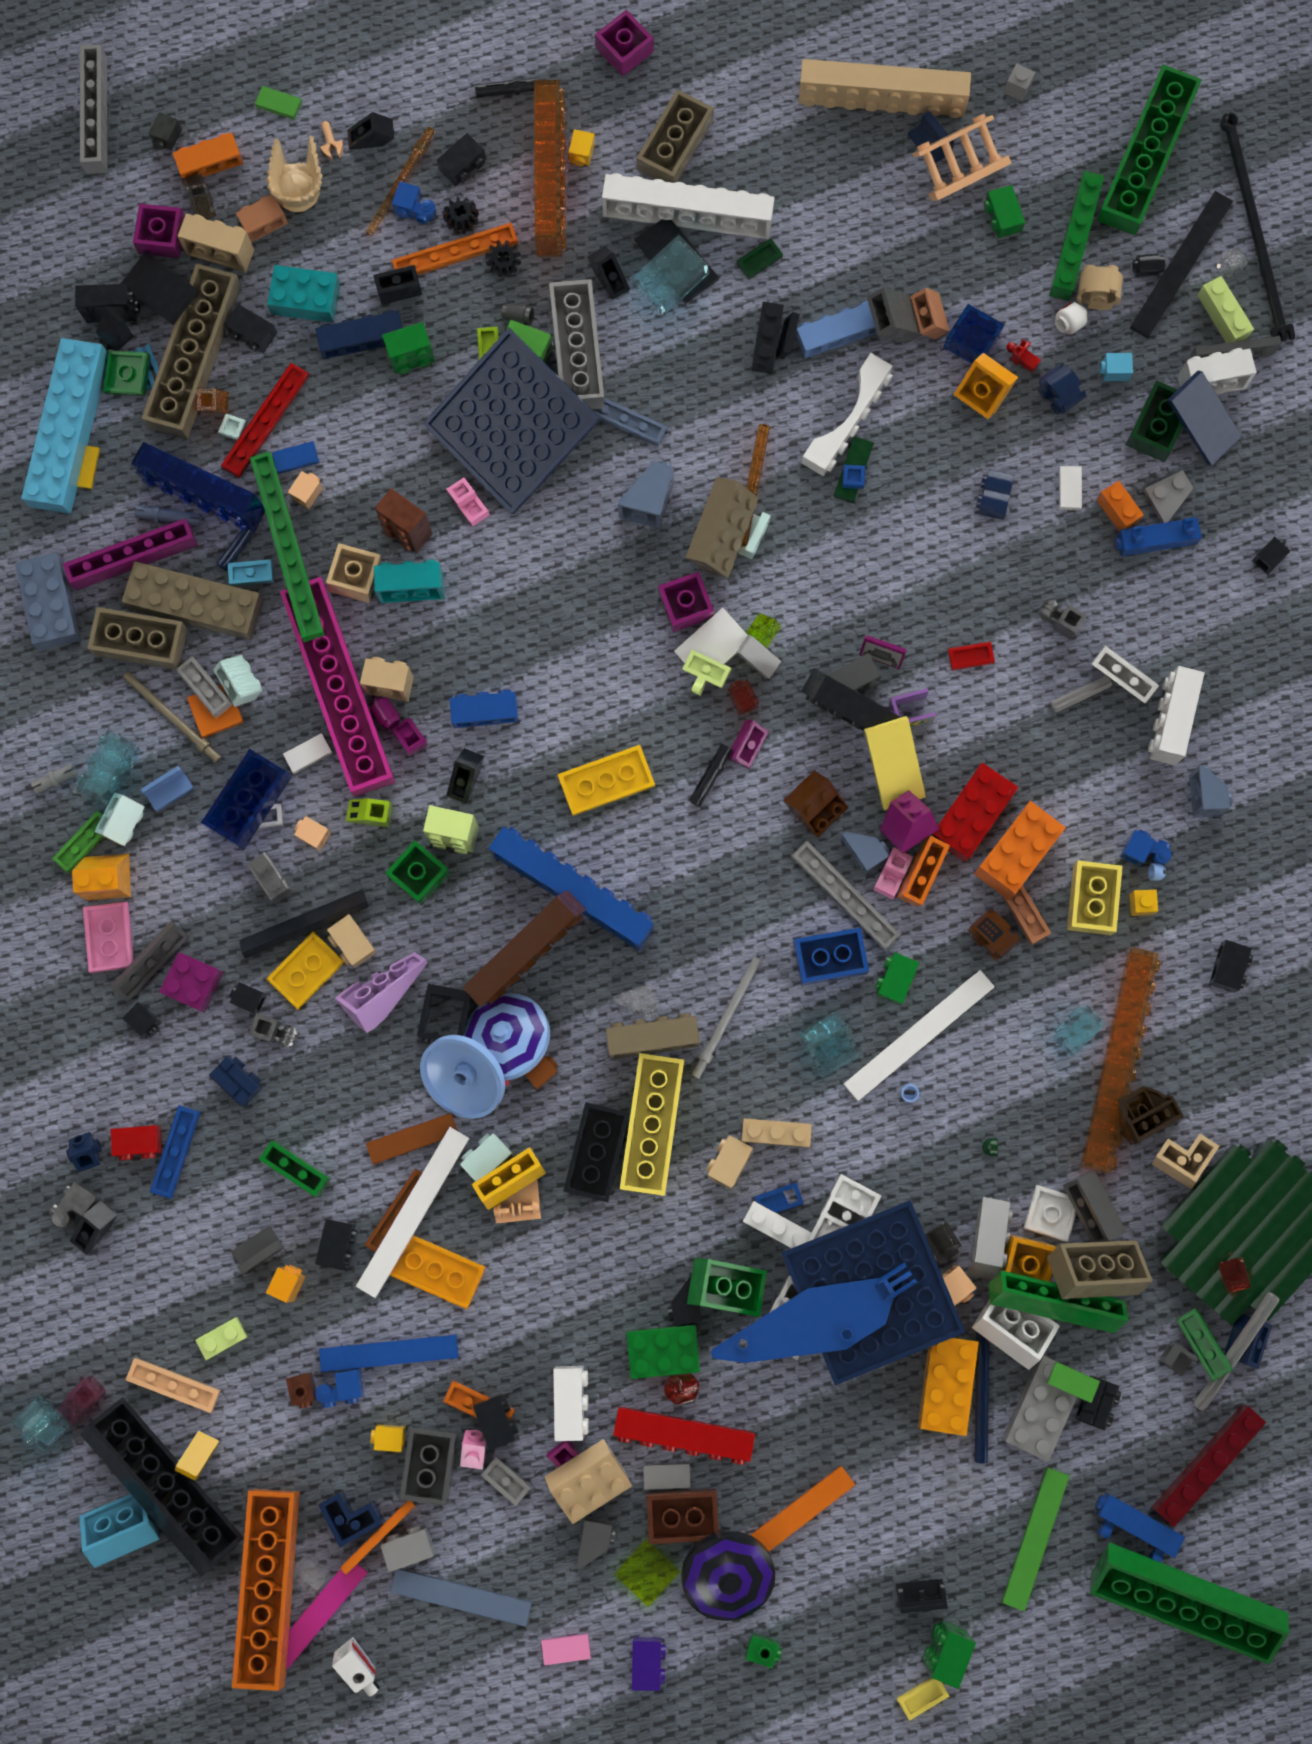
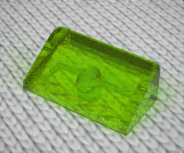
[746,613,781,648]

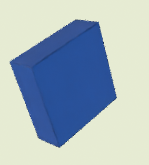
[842,465,865,489]

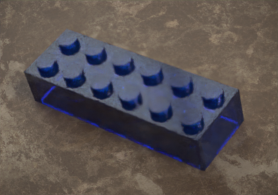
[131,441,265,532]

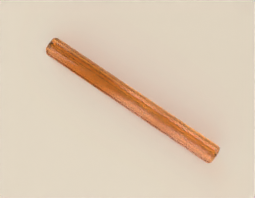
[741,424,770,547]

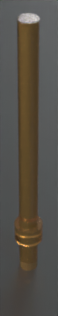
[365,127,435,236]

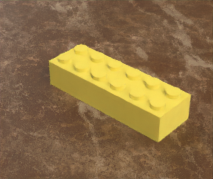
[620,1053,684,1196]

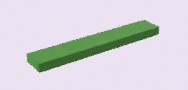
[1001,1466,1070,1612]

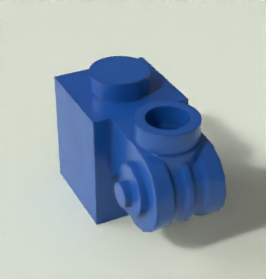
[392,181,437,225]
[1120,830,1172,867]
[315,1368,364,1408]

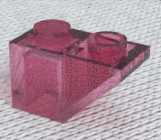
[58,1375,108,1426]

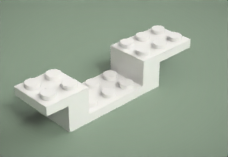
[769,1174,882,1360]

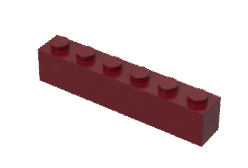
[1151,1404,1266,1527]

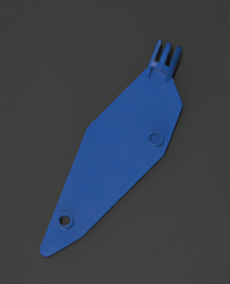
[711,1262,917,1363]

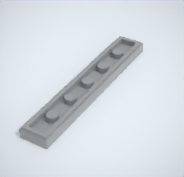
[791,841,901,951]

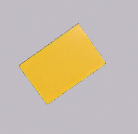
[266,931,345,1010]

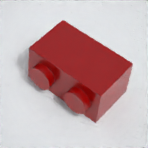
[110,1125,162,1161]

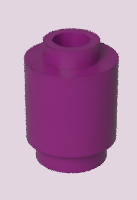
[370,696,401,730]

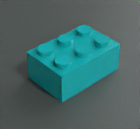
[267,265,341,323]
[374,559,445,603]

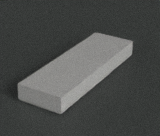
[175,656,233,718]

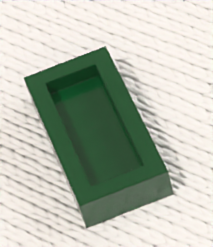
[736,238,783,280]

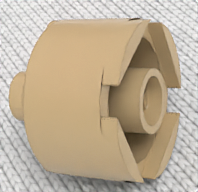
[1077,265,1123,310]

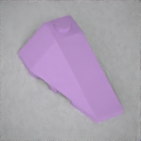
[335,952,428,1033]

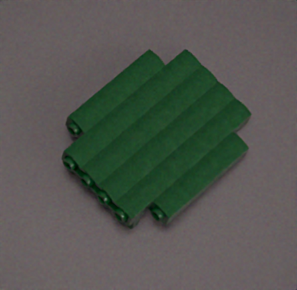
[1159,1139,1312,1326]

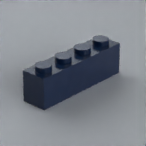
[315,310,403,360]

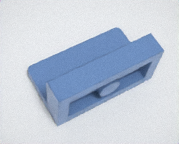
[141,766,195,812]

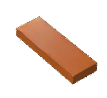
[443,1380,515,1420]

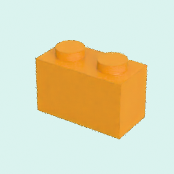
[266,1265,306,1303]

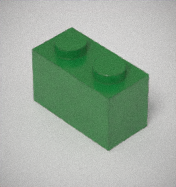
[984,185,1025,238]
[874,952,920,1006]

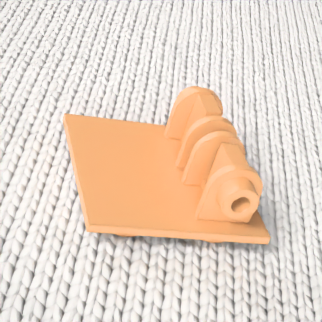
[493,1180,541,1223]

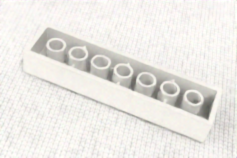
[602,173,774,239]

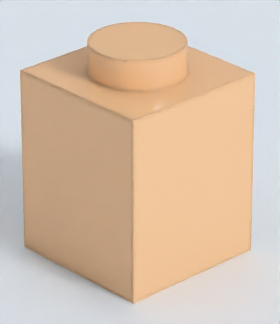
[288,471,323,509]
[294,816,331,851]

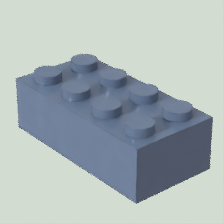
[15,552,81,651]

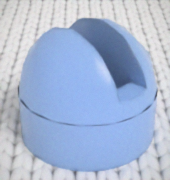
[1148,863,1166,881]
[901,1084,919,1103]

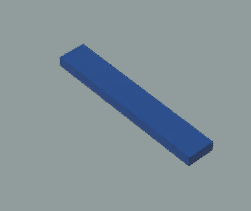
[319,1334,459,1372]

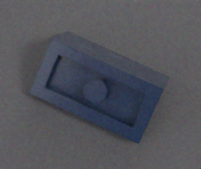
[908,111,955,163]
[1224,1314,1272,1369]

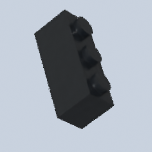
[752,302,784,374]

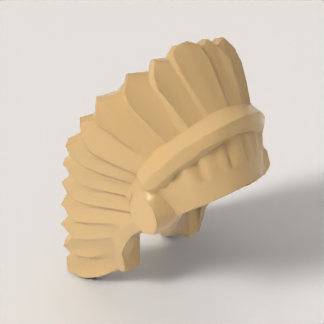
[265,136,323,212]

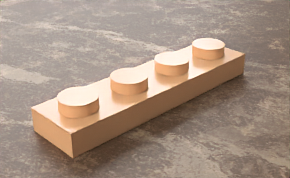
[126,1358,221,1413]

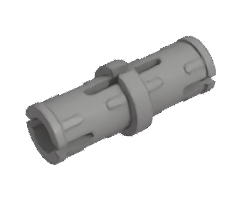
[31,763,78,794]

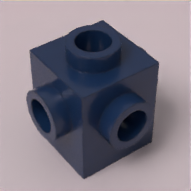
[66,1132,102,1173]

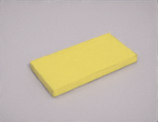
[864,716,926,810]

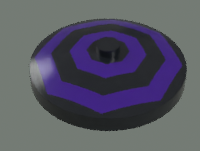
[681,1531,775,1621]

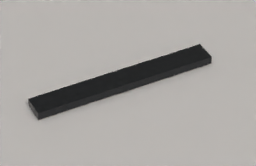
[1130,191,1233,339]

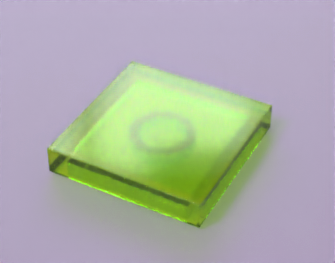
[614,1538,680,1607]

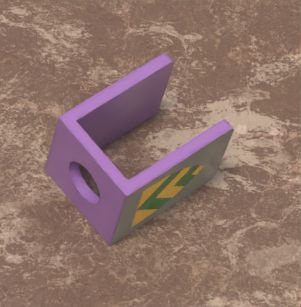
[888,688,936,728]

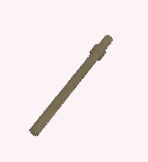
[123,672,222,763]

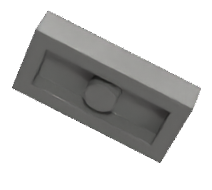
[232,1226,284,1274]

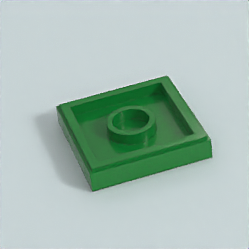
[103,350,151,396]

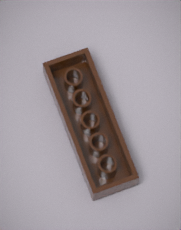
[462,890,586,1007]

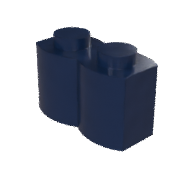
[976,469,1014,520]

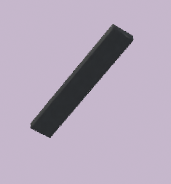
[239,889,369,958]

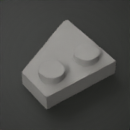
[1144,470,1193,523]

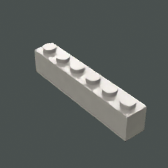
[80,44,107,174]

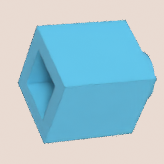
[1099,353,1133,381]

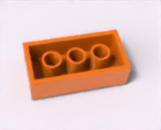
[974,801,1066,901]

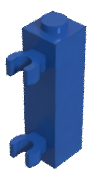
[1115,517,1202,557]
[1095,1493,1185,1562]

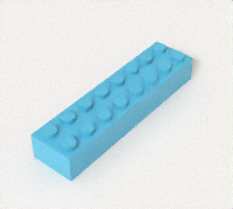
[21,338,108,514]

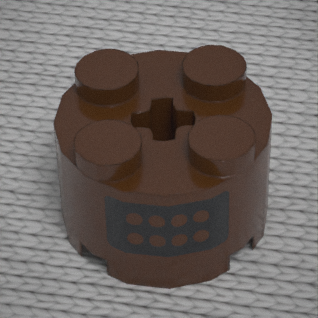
[968,908,1020,961]

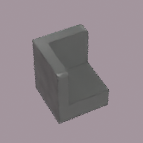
[1158,1341,1199,1376]

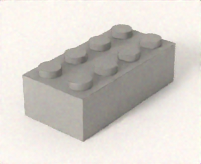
[1002,1355,1077,1462]

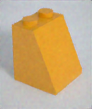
[72,853,131,901]

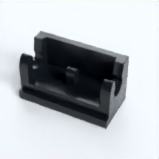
[896,1578,948,1613]

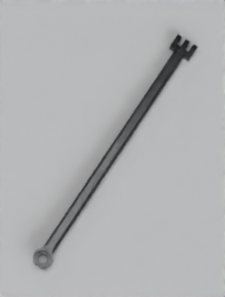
[1220,112,1295,342]

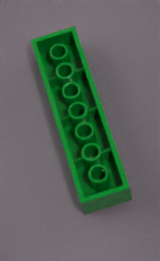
[1096,64,1202,236]
[1090,1542,1289,1665]

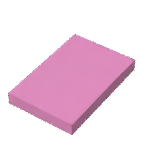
[83,901,134,973]

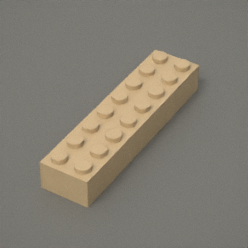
[798,59,971,118]

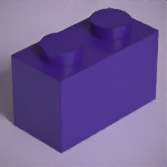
[632,1637,666,1691]

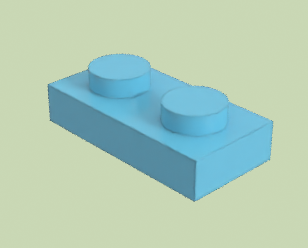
[228,559,274,586]

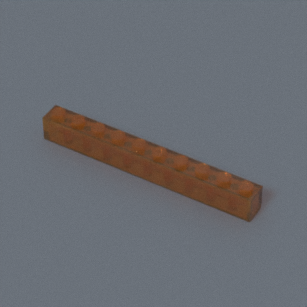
[1080,947,1161,1174]

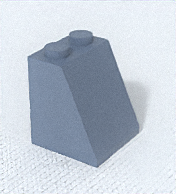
[618,461,674,529]

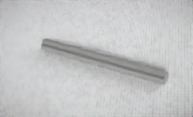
[1194,1292,1279,1411]

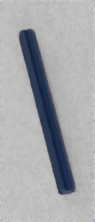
[975,1331,989,1464]

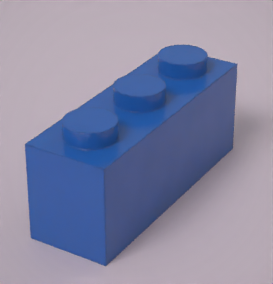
[449,689,519,728]

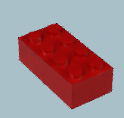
[931,763,1019,863]

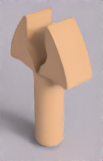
[320,121,343,160]

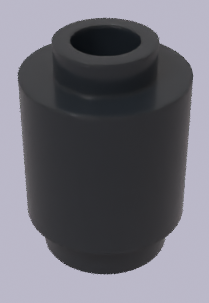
[1132,253,1165,277]

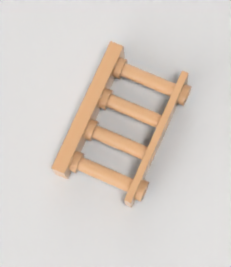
[912,114,1012,201]

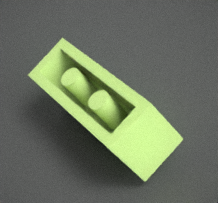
[1197,276,1254,343]

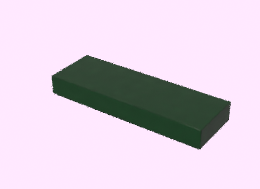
[833,436,874,503]

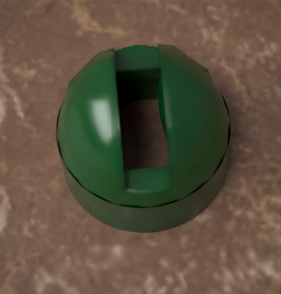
[982,1138,998,1156]

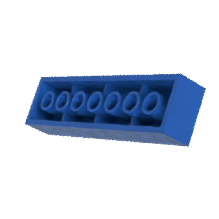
[488,826,654,951]

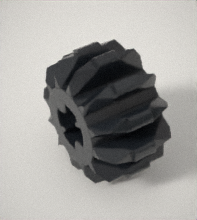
[443,196,479,235]
[486,240,521,277]

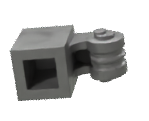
[1037,600,1087,640]
[249,1013,300,1048]
[49,1182,101,1227]

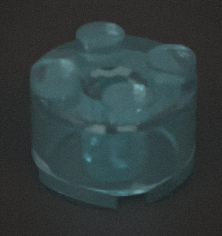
[12,1396,70,1452]

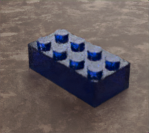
[201,749,292,851]

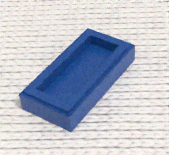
[272,441,320,474]
[754,1182,804,1213]

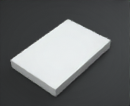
[674,607,747,665]

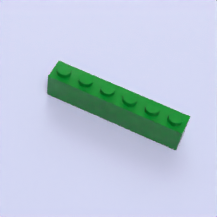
[1049,171,1104,301]
[989,1270,1128,1333]

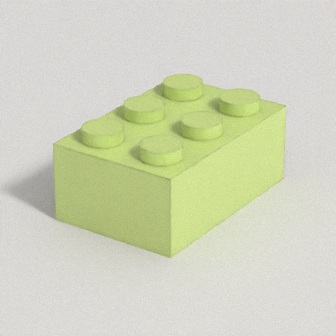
[423,805,479,855]

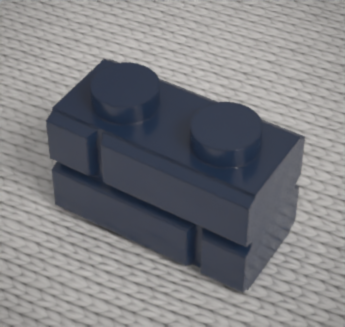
[209,1056,263,1107]

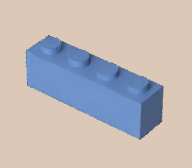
[796,301,877,358]

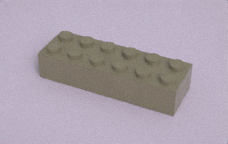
[122,561,264,641]

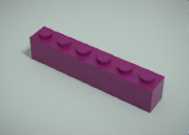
[63,518,199,591]

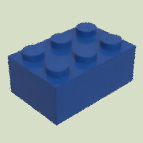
[793,927,869,986]

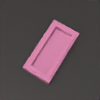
[541,1633,591,1665]

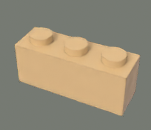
[741,1118,812,1148]

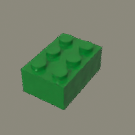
[687,1258,767,1317]
[627,1324,700,1379]
[922,1619,976,1690]

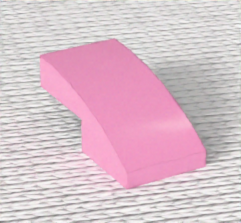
[446,478,490,527]
[873,847,913,899]

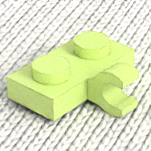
[682,650,732,696]

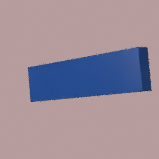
[150,1105,201,1199]

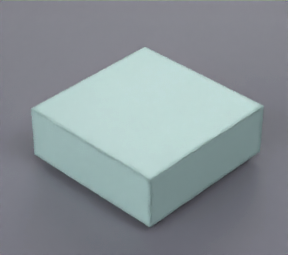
[218,414,247,441]

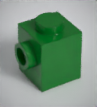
[745,1632,782,1669]

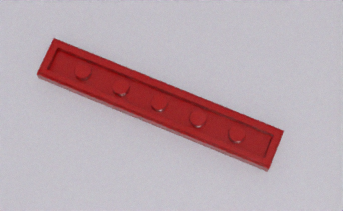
[221,363,309,479]

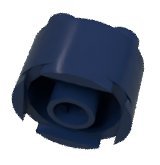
[1037,362,1086,415]

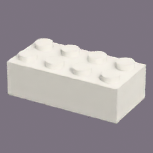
[1148,666,1205,765]

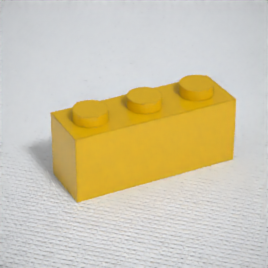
[472,1147,546,1211]

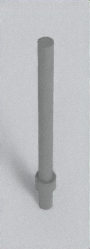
[691,957,761,1079]

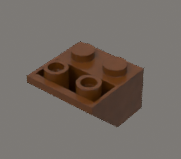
[783,770,848,838]

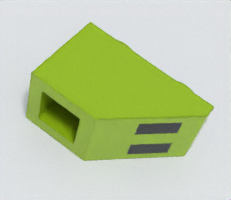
[346,798,393,828]

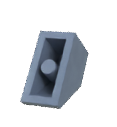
[841,832,889,874]

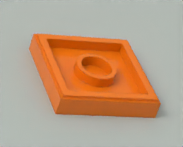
[187,684,244,738]

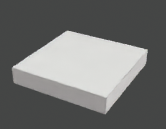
[1023,1185,1076,1243]

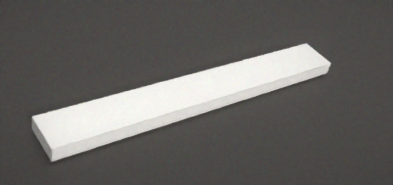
[843,970,995,1101]
[356,1127,470,1298]

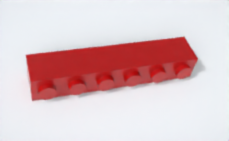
[613,1406,755,1465]

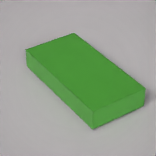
[255,86,302,120]
[1047,1361,1100,1403]

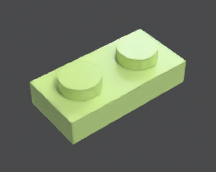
[196,1317,248,1360]

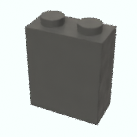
[867,287,922,343]

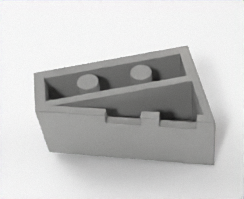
[967,1197,1013,1280]

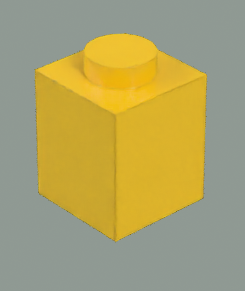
[568,129,595,167]
[1129,889,1158,916]
[370,1425,406,1452]

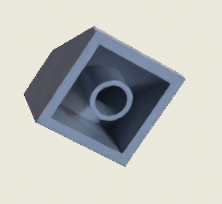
[1189,765,1233,818]

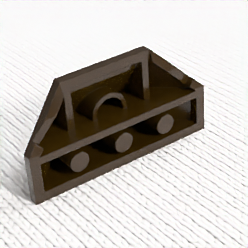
[1118,1086,1184,1145]

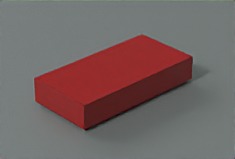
[947,641,995,671]

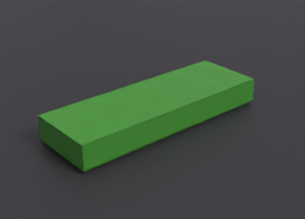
[52,810,104,874]

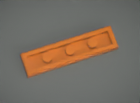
[341,1500,416,1575]

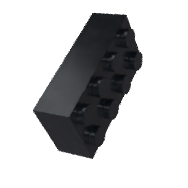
[801,668,900,731]
[563,1102,630,1203]

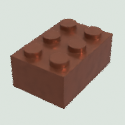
[375,488,433,553]
[646,1488,719,1544]

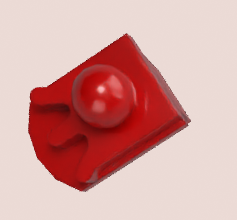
[1006,339,1041,373]

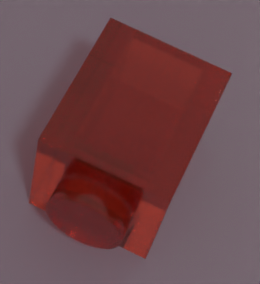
[727,680,759,716]

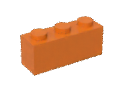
[172,132,244,184]
[896,836,950,907]

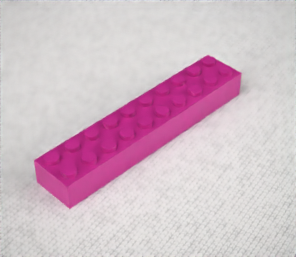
[280,577,396,797]

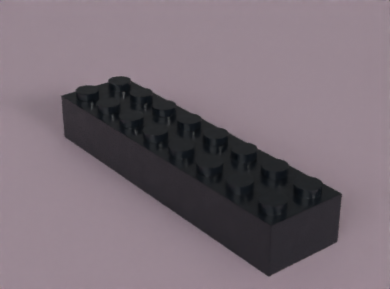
[80,1397,244,1577]

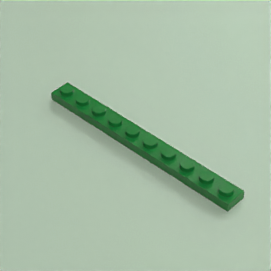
[250,451,325,642]

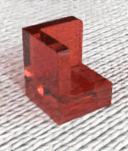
[1218,1257,1251,1293]

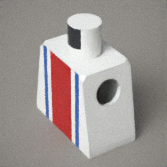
[332,1637,380,1697]

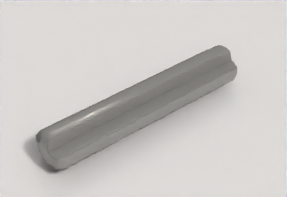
[1051,676,1112,713]

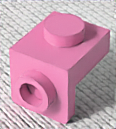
[460,1430,486,1470]

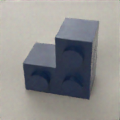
[318,1491,385,1547]

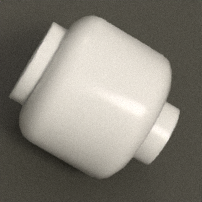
[1055,302,1087,335]

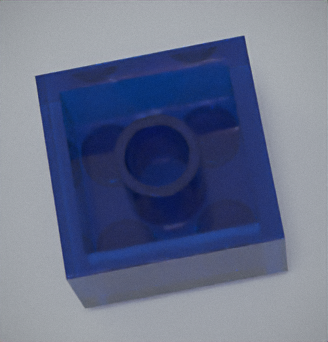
[943,304,1005,364]

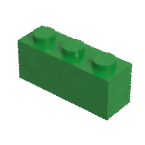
[259,1140,332,1197]

